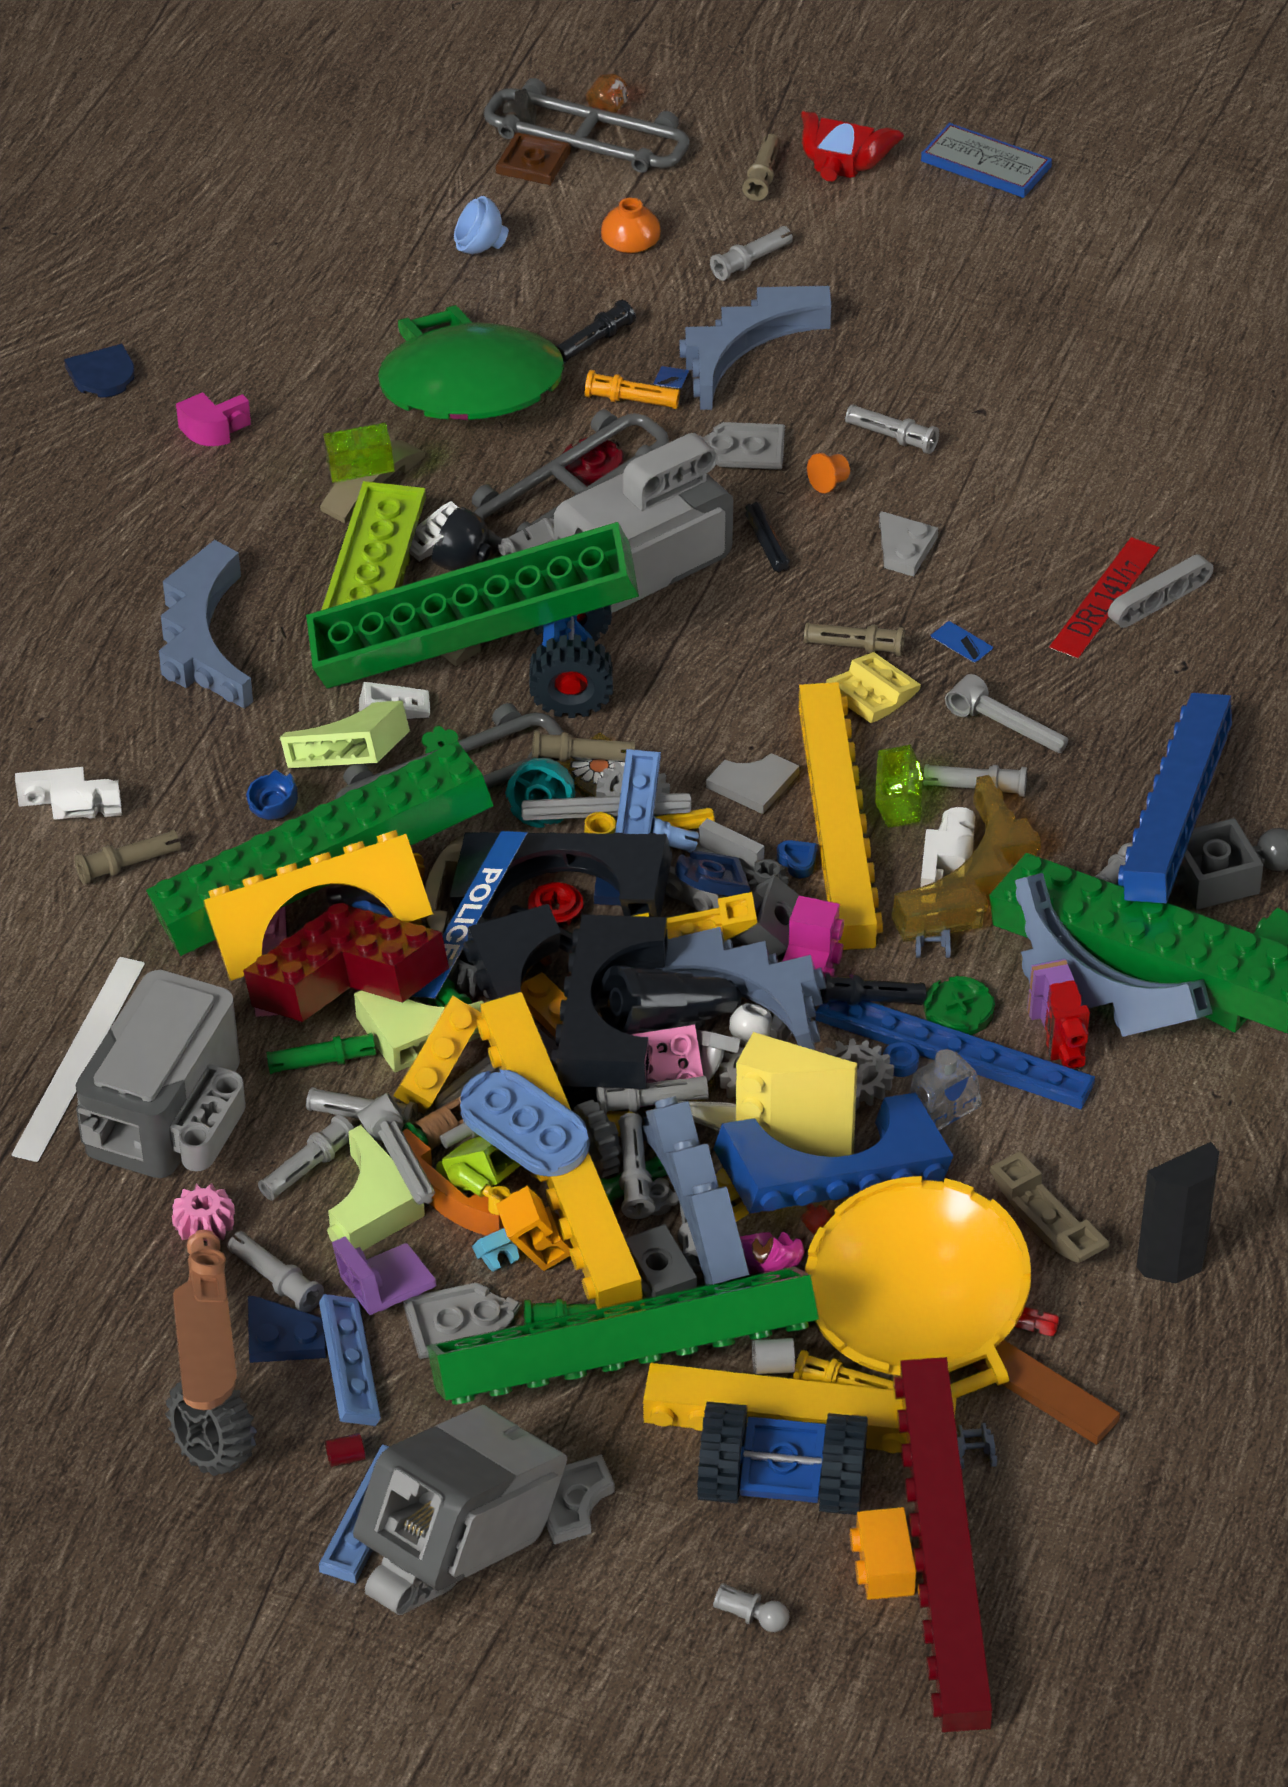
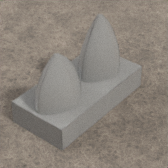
[673,1026,741,1083]

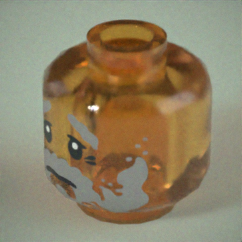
[586,74,628,113]

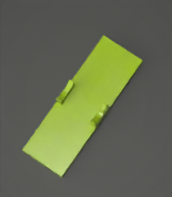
[321,481,426,610]

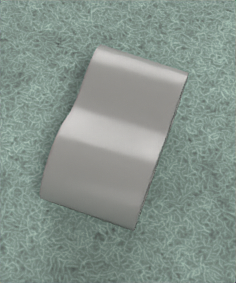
[752,1338,795,1375]

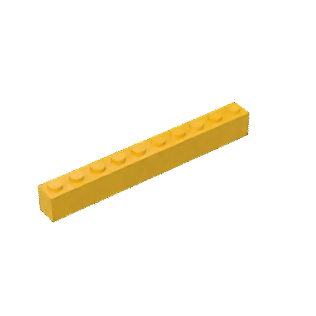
[798,682,883,950]
[477,992,642,1308]

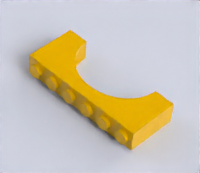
[203,830,433,981]

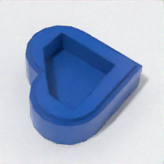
[777,840,818,878]

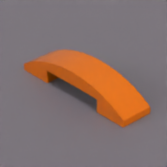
[403,1129,504,1236]

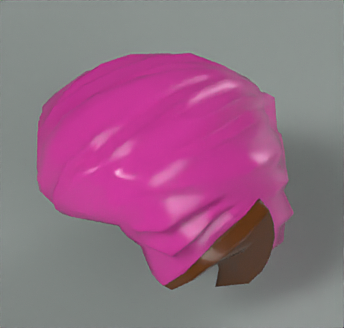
[740,1232,805,1275]

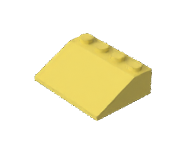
[736,1032,857,1157]

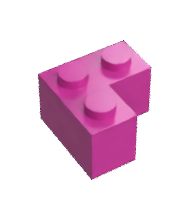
[782,896,844,976]

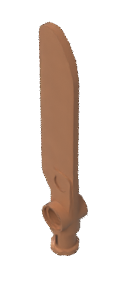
[173,1230,237,1410]

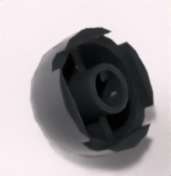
[432,506,492,571]

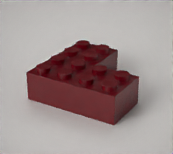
[243,903,449,1022]

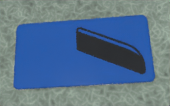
[653,366,689,388]
[931,621,993,663]

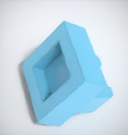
[472,1228,519,1272]

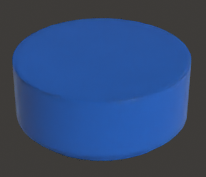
[883,1042,919,1077]

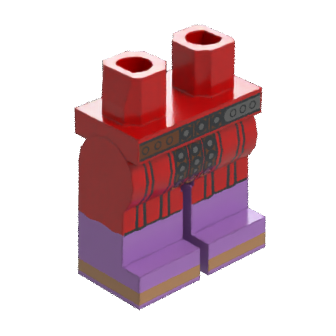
[1027,959,1090,1069]

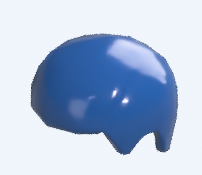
[246,770,298,820]

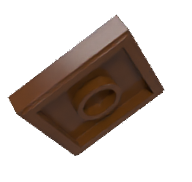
[496,132,571,185]

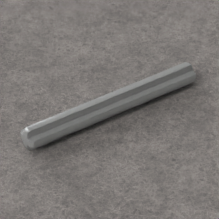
[521,793,691,820]

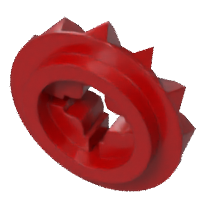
[528,882,583,926]

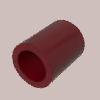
[325,1433,365,1467]

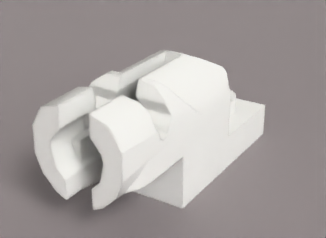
[15,767,122,820]
[920,807,975,903]

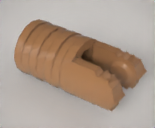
[412,1096,463,1150]

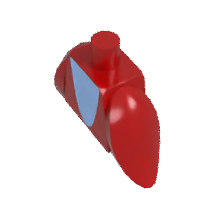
[801,111,904,181]

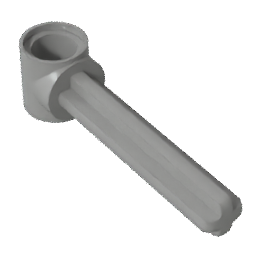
[945,674,1068,753]
[357,1093,435,1205]

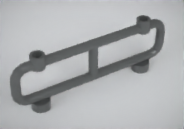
[483,78,690,173]
[472,409,669,550]
[335,703,564,799]

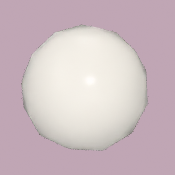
[729,1003,773,1046]

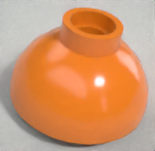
[601,198,661,253]

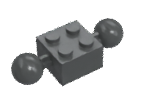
[1170,818,1288,910]

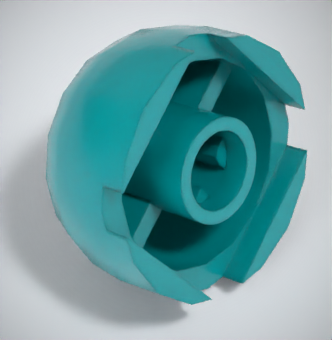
[505,758,575,828]

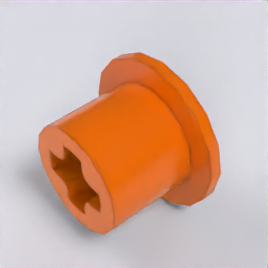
[807,453,850,494]

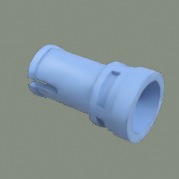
[651,817,699,853]

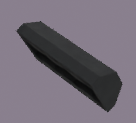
[1136,1142,1220,1284]

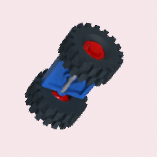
[529,605,613,718]
[697,1402,868,1515]

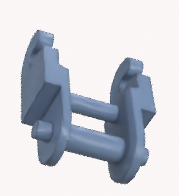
[915,920,951,958]
[957,1423,997,1469]

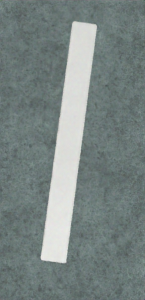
[12,957,145,1162]

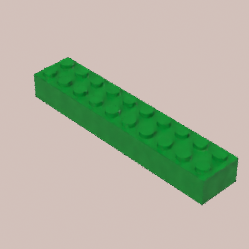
[306,522,639,689]
[146,741,494,956]
[989,853,1288,1034]
[427,1266,819,1404]

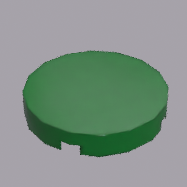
[924,976,995,1035]

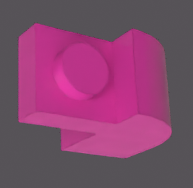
[176,392,251,446]

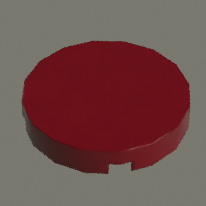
[562,438,624,486]

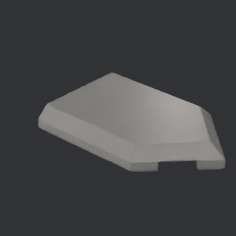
[699,422,785,470]
[403,1282,522,1359]

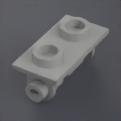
[498,518,554,556]

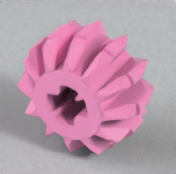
[172,1183,235,1242]

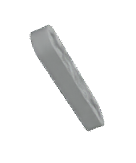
[1108,554,1213,628]

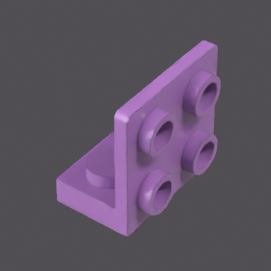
[332,1236,437,1315]

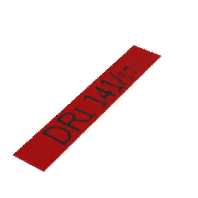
[1049,537,1160,658]

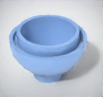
[454,196,508,254]

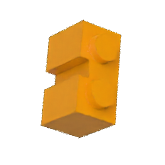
[496,1186,573,1271]
[850,1507,916,1600]

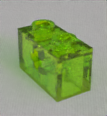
[323,423,394,483]
[875,745,923,828]

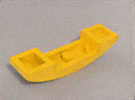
[633,892,758,940]

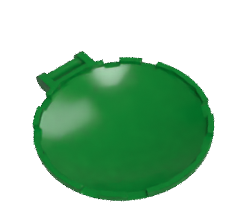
[378,305,564,420]

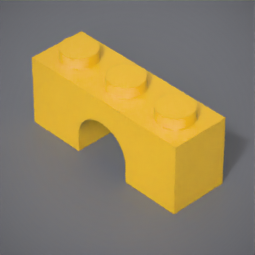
[393,996,482,1114]

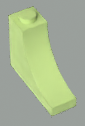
[280,701,410,768]
[354,990,484,1073]
[327,1125,425,1251]

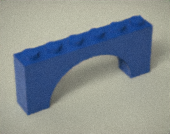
[713,1092,954,1214]

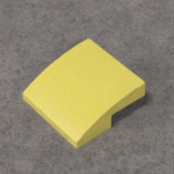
[826,652,921,723]

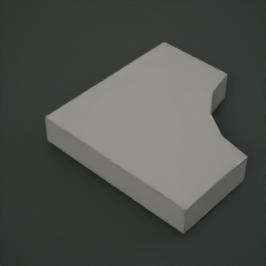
[706,753,800,814]
[546,1454,615,1545]

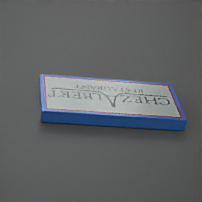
[921,123,1052,198]

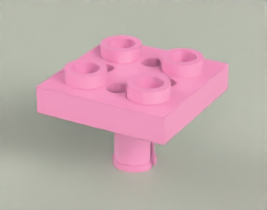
[632,1025,703,1108]

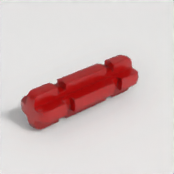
[1014,1307,1059,1336]

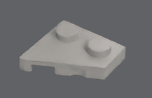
[879,511,938,576]

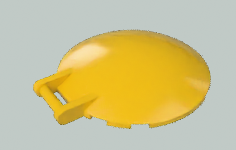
[805,1176,1031,1398]

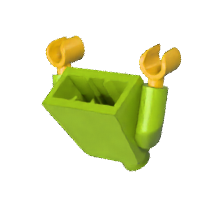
[436,1136,538,1215]

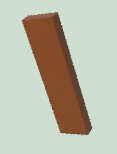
[973,1340,1120,1445]

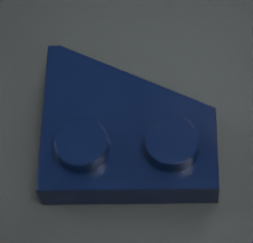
[248,1296,326,1363]

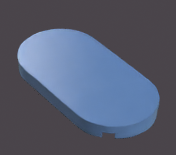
[460,1069,589,1176]

